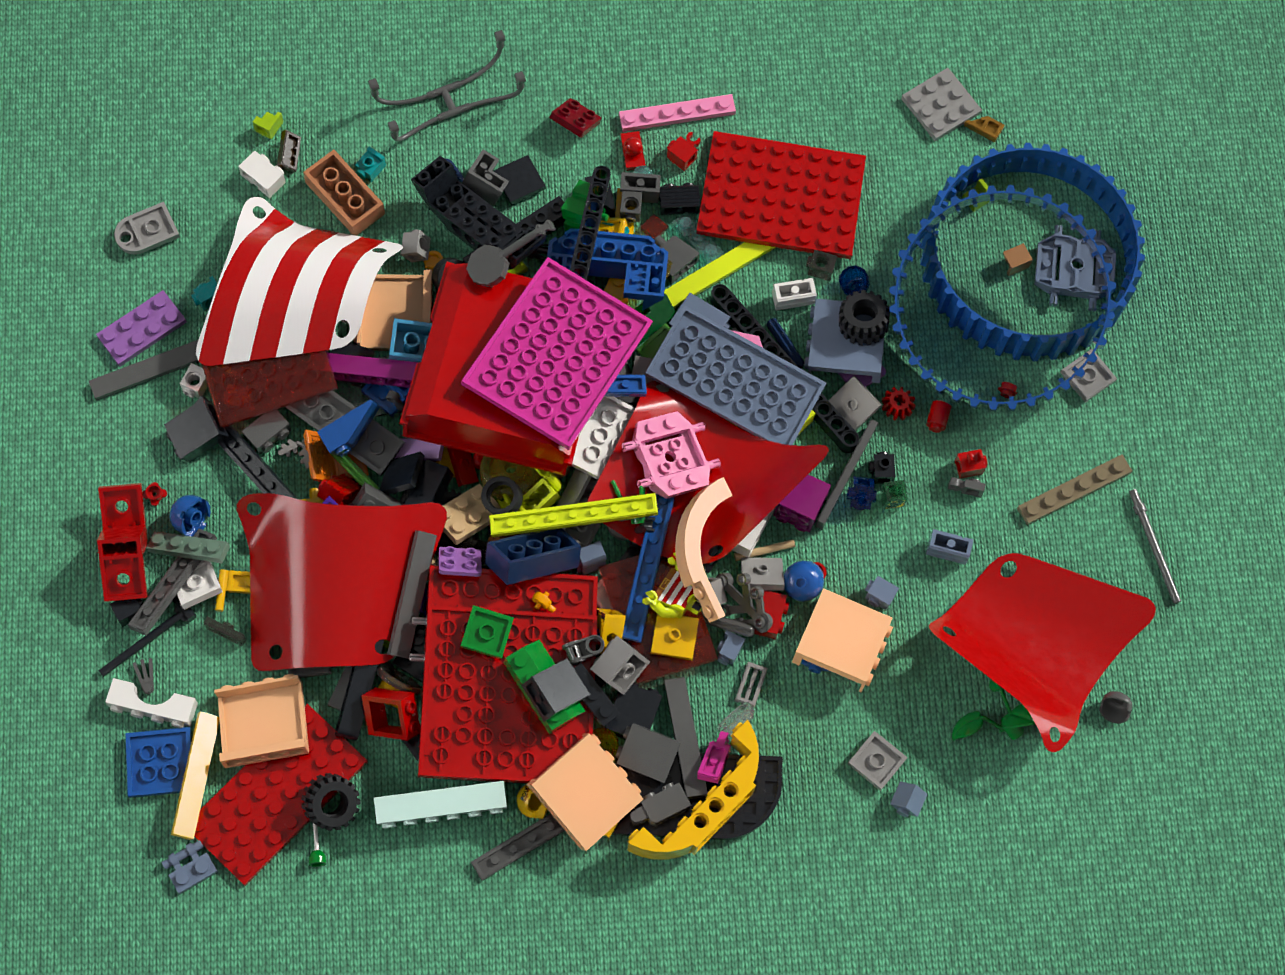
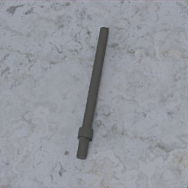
[1129,489,1181,604]

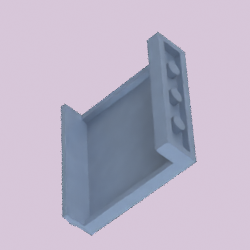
[804,299,884,383]

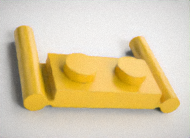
[215,569,250,612]

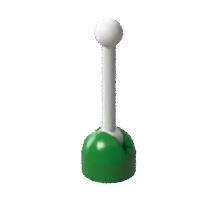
[309,823,326,867]

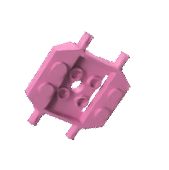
[622,411,721,499]

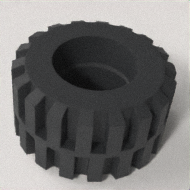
[839,290,890,346]
[301,773,361,831]

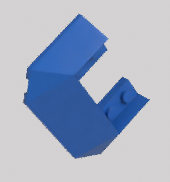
[547,228,668,311]

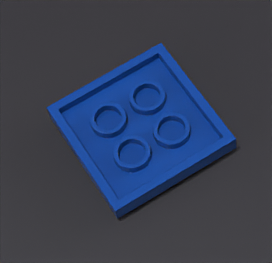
[125,727,192,798]

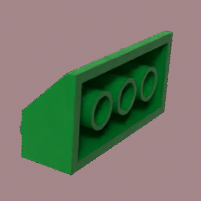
[503,640,585,734]

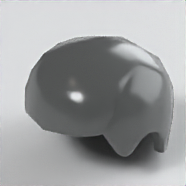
[1099,691,1133,724]

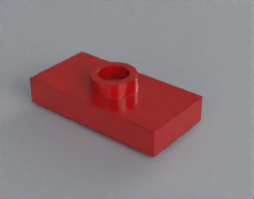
[447,447,479,487]

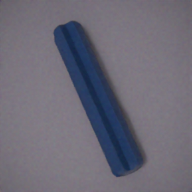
[766,318,805,369]

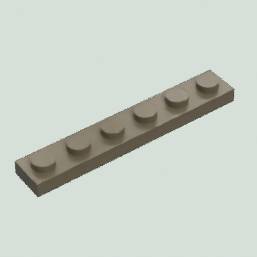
[1017,454,1132,525]

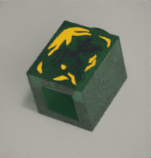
[881,480,908,510]

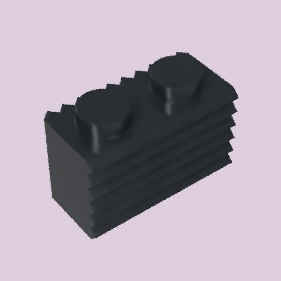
[659,183,700,215]

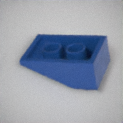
[317,399,380,457]

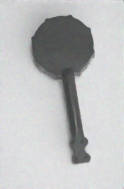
[467,220,555,288]

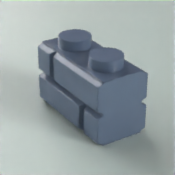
[926,529,973,565]

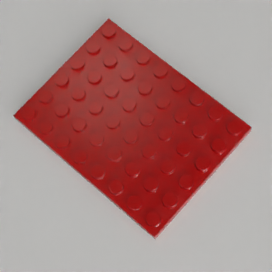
[696,131,866,259]

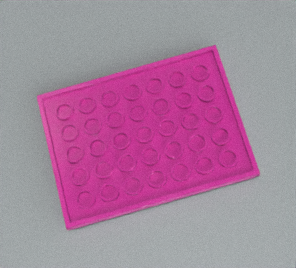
[461,257,653,450]

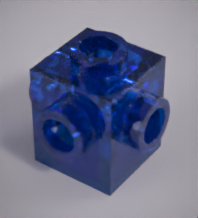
[846,476,877,510]

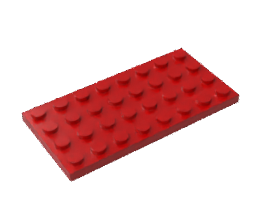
[194,704,368,886]

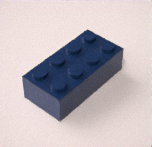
[485,528,581,585]

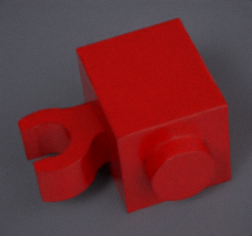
[667,132,701,172]
[954,449,988,479]

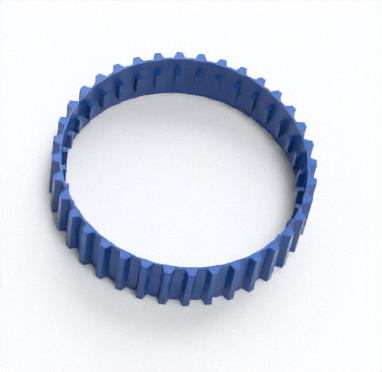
[920,143,1145,361]
[889,185,1116,412]

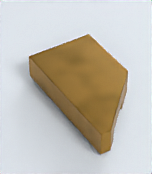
[964,116,1005,143]

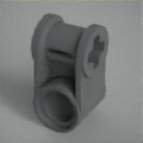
[562,635,605,666]

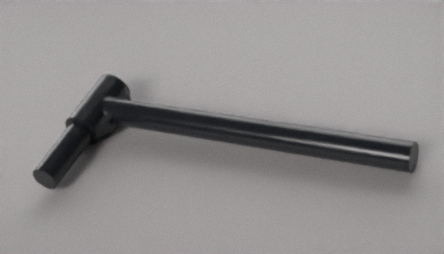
[98,595,197,677]

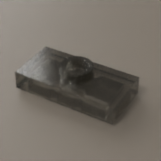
[203,616,246,646]

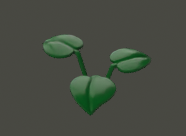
[952,679,1035,741]

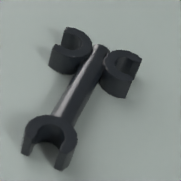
[628,516,656,547]

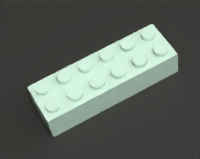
[374,781,507,829]

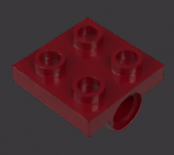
[549,98,602,138]

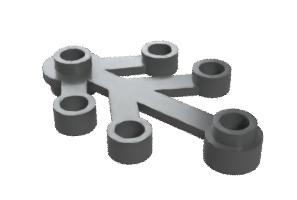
[716,573,773,633]

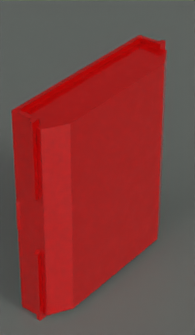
[399,262,579,476]

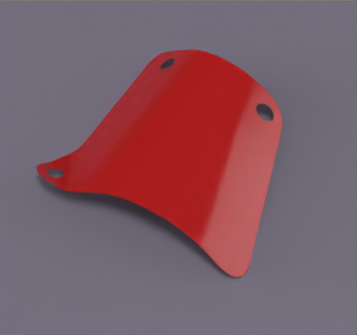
[588,381,829,564]

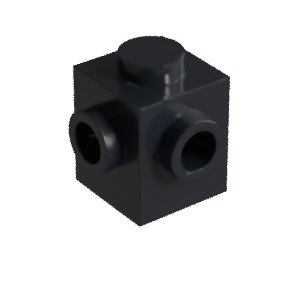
[868,452,896,484]

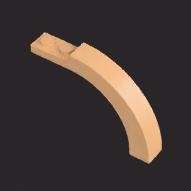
[675,477,732,623]

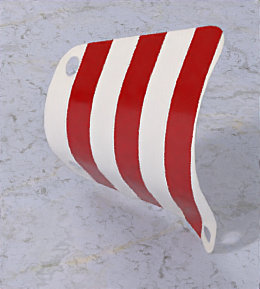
[196,197,403,366]

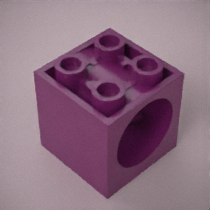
[773,475,831,533]

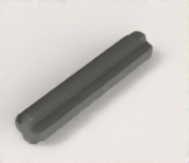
[698,612,755,637]

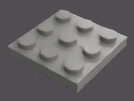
[901,68,982,141]

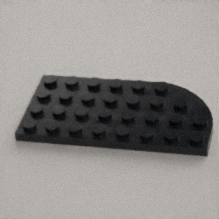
[611,749,783,840]

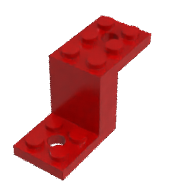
[97,483,148,602]

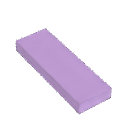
[394,438,444,461]

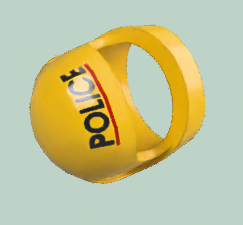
[516,784,547,819]

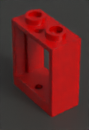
[361,688,420,741]

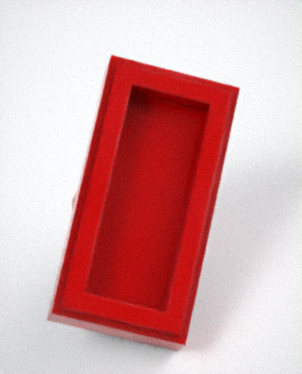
[620,131,646,171]

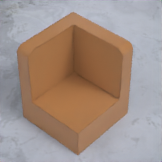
[1003,243,1033,276]

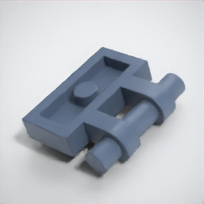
[161,840,218,895]

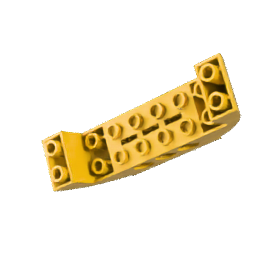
[627,720,759,860]

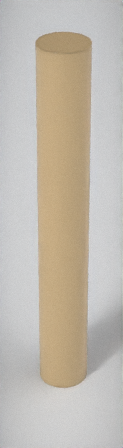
[734,539,795,561]

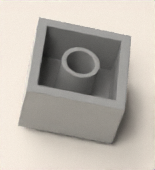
[590,636,650,695]

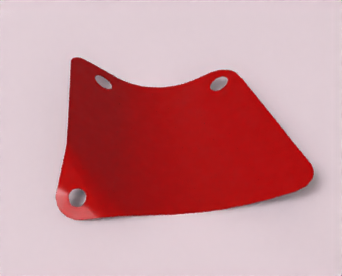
[236,493,447,671]
[929,553,1156,752]

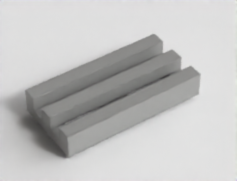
[734,662,768,708]

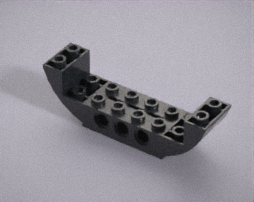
[411,156,546,270]

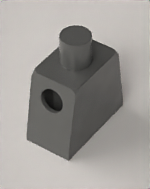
[654,235,700,284]

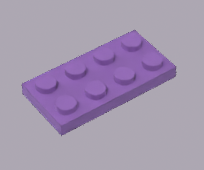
[96,290,187,367]

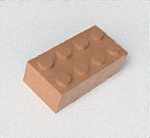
[303,150,385,236]

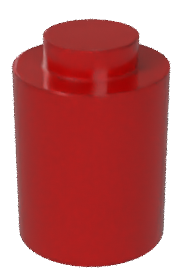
[926,400,952,433]

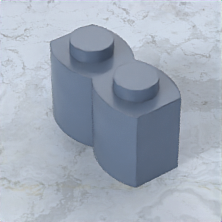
[575,541,606,575]

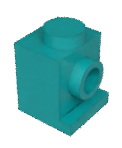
[355,146,386,182]
[191,276,217,311]

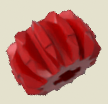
[881,386,916,421]

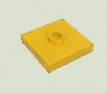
[651,614,699,660]

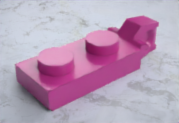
[697,731,731,784]

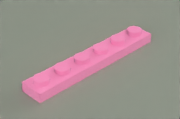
[619,94,736,132]

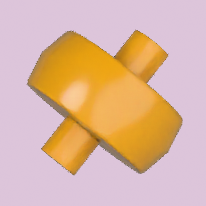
[532,591,556,613]

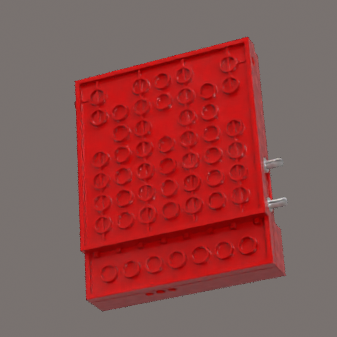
[409,565,598,783]

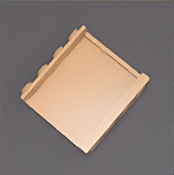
[353,270,432,351]
[792,588,893,692]
[214,674,309,768]
[527,733,643,851]

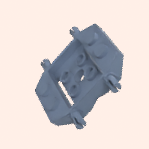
[1034,225,1116,311]

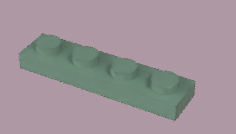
[146,531,230,563]

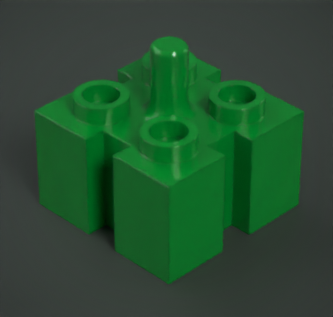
[561,180,609,232]

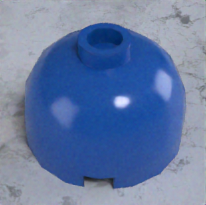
[170,495,211,537]
[784,560,824,602]

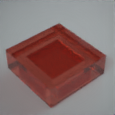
[640,214,668,239]

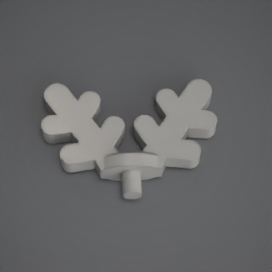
[278,439,310,469]

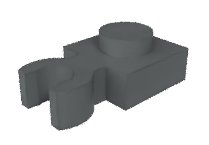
[948,477,986,498]

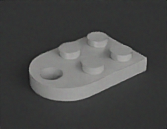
[114,202,180,255]

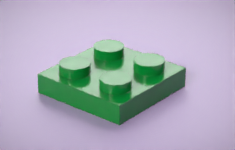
[460,605,514,659]

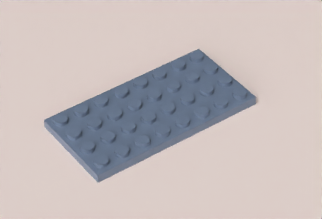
[645,305,826,445]

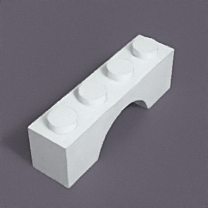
[105,678,198,728]

